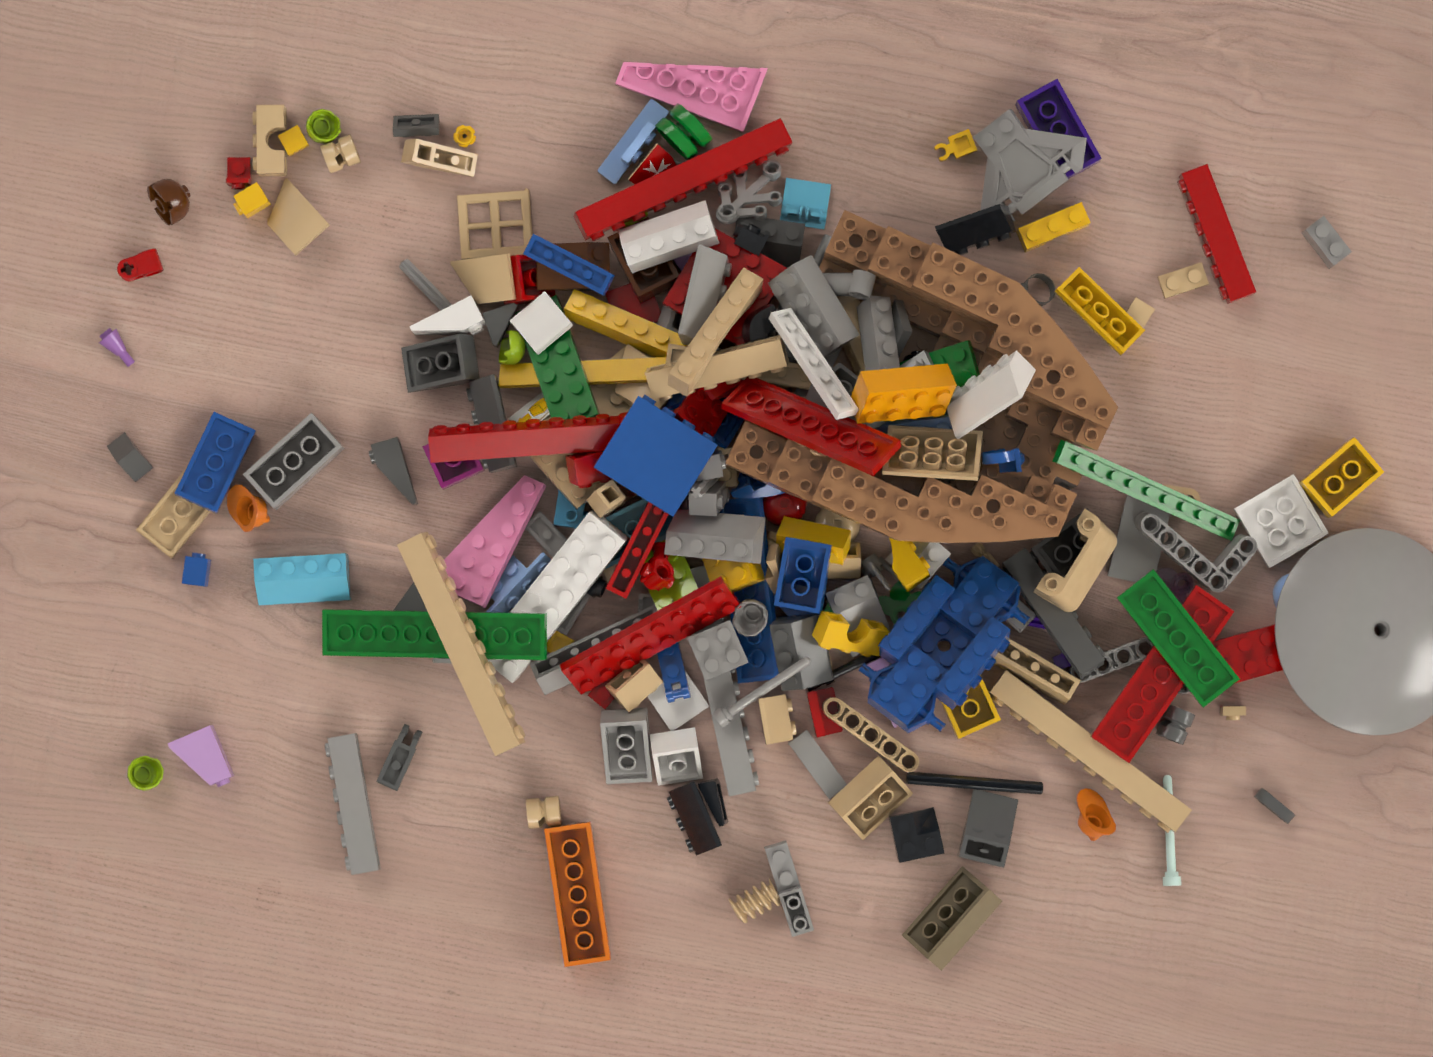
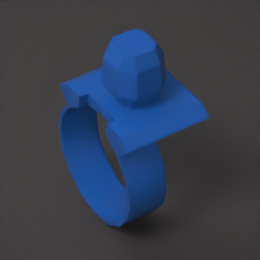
[981,448,1025,473]

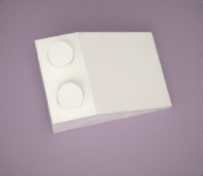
[409,295,486,335]

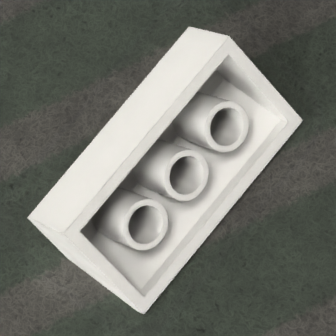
[618,200,719,273]
[947,350,1036,439]

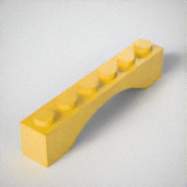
[889,537,930,592]

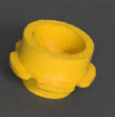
[453,125,476,148]

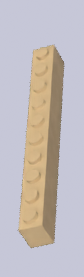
[397,532,525,756]
[989,670,1192,833]

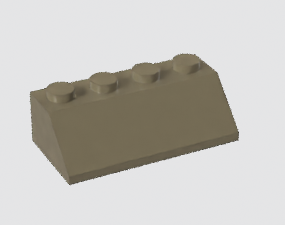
[902,866,1002,971]

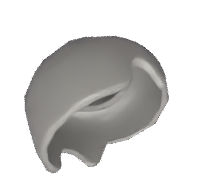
[732,599,768,637]

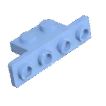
[598,99,669,184]
[486,552,551,612]

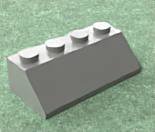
[678,244,732,345]
[664,509,765,564]

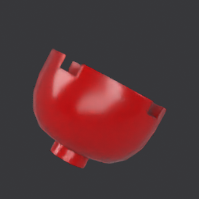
[763,493,807,527]

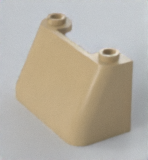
[1033,509,1117,612]

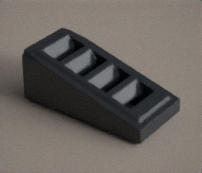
[698,778,728,827]

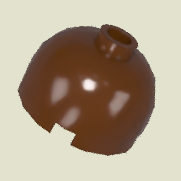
[147,179,191,225]

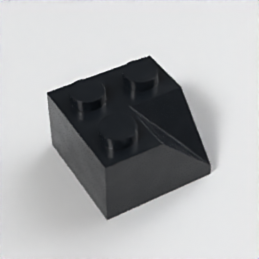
[889,807,944,863]

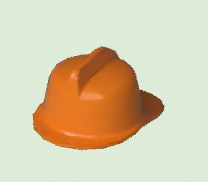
[227,484,270,532]
[1076,788,1116,841]

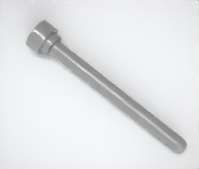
[713,657,811,728]

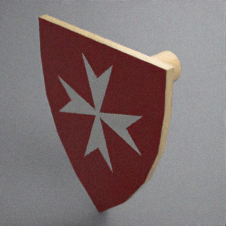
[628,144,676,184]

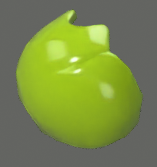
[306,109,341,144]
[499,330,526,365]
[127,756,164,791]

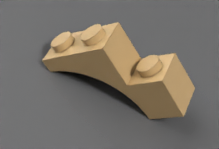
[586,480,638,518]

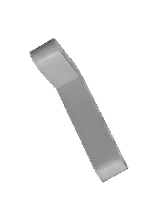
[1134,512,1258,592]
[1068,636,1190,694]

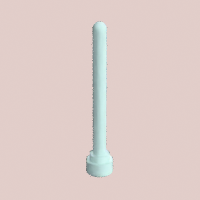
[1162,775,1181,886]

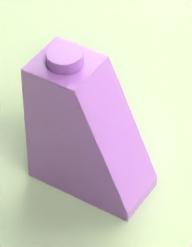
[167,725,234,787]

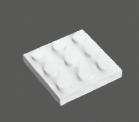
[1233,474,1329,568]

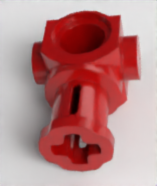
[640,542,674,591]

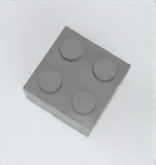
[688,620,748,681]

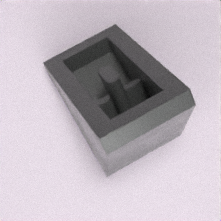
[483,303,519,348]
[107,432,153,482]

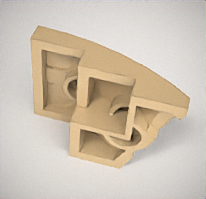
[267,178,330,256]
[450,253,516,304]
[614,344,667,409]

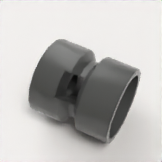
[1155,705,1195,745]

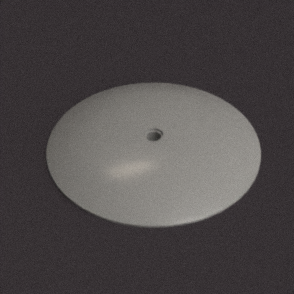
[1275,528,1433,735]

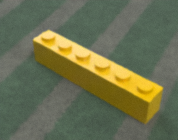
[564,289,688,358]

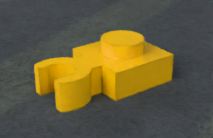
[934,129,977,162]

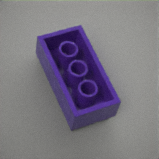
[1015,79,1102,179]

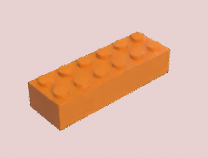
[544,821,611,967]

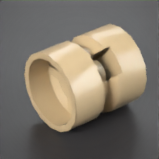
[320,134,361,173]
[526,796,561,829]

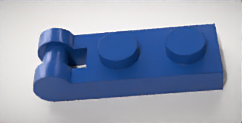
[657,642,691,703]

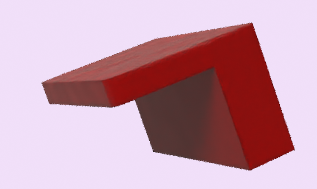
[806,687,843,738]

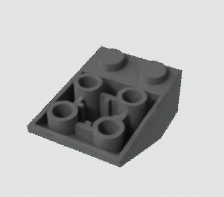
[957,789,1018,868]

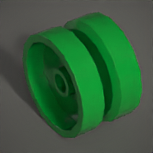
[655,103,713,160]

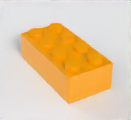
[851,363,957,424]

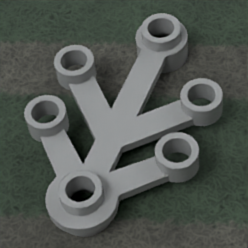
[716,160,782,224]

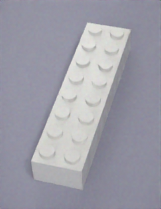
[487,510,629,683]

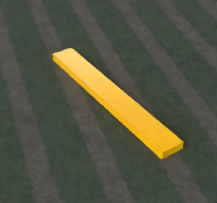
[498,357,666,389]

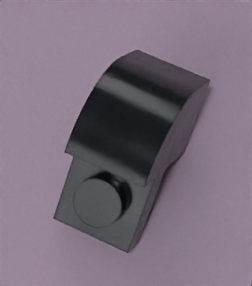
[742,304,776,342]

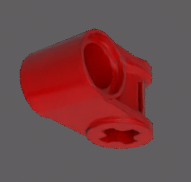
[117,248,164,282]

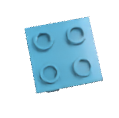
[780,178,831,230]

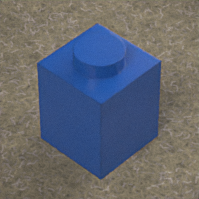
[182,552,211,587]

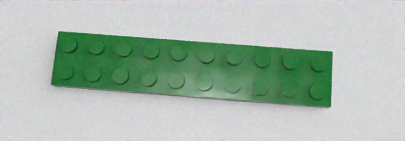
[322,609,547,660]

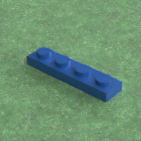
[523,234,615,296]

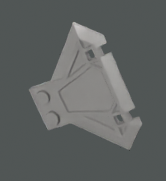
[974,109,1087,222]

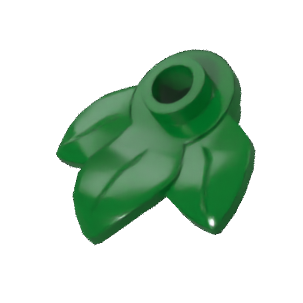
[878,581,921,624]

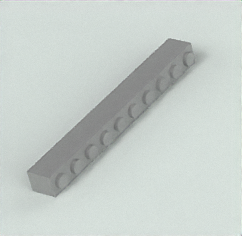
[690,566,759,796]

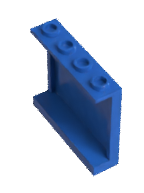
[593,394,718,517]

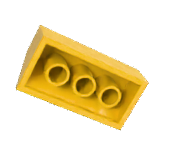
[1054,267,1145,356]

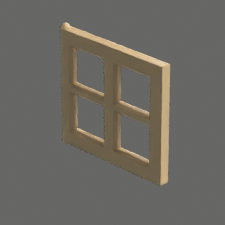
[457,188,533,260]

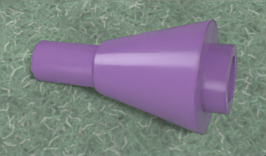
[99,328,135,367]

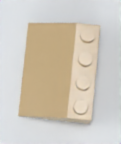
[882,425,983,481]

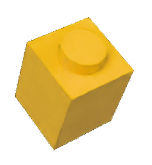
[233,182,271,218]

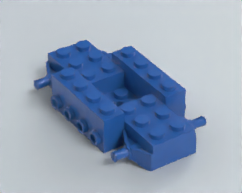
[858,556,1030,733]

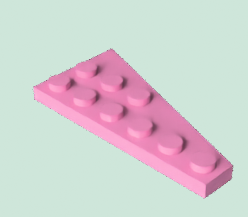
[615,62,768,133]
[444,475,546,608]

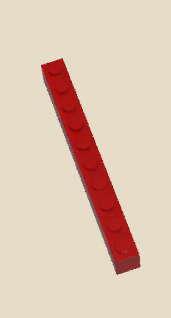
[573,118,793,241]
[428,412,628,463]

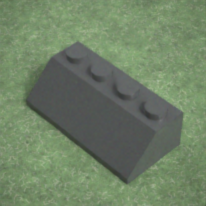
[466,374,517,473]

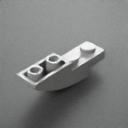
[764,840,814,937]

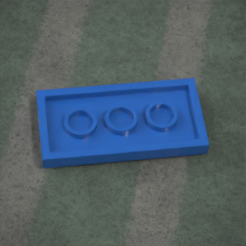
[175,412,256,514]

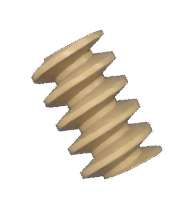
[728,878,780,923]

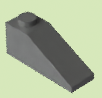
[368,437,418,505]

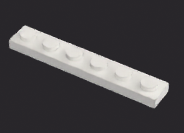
[769,308,858,420]

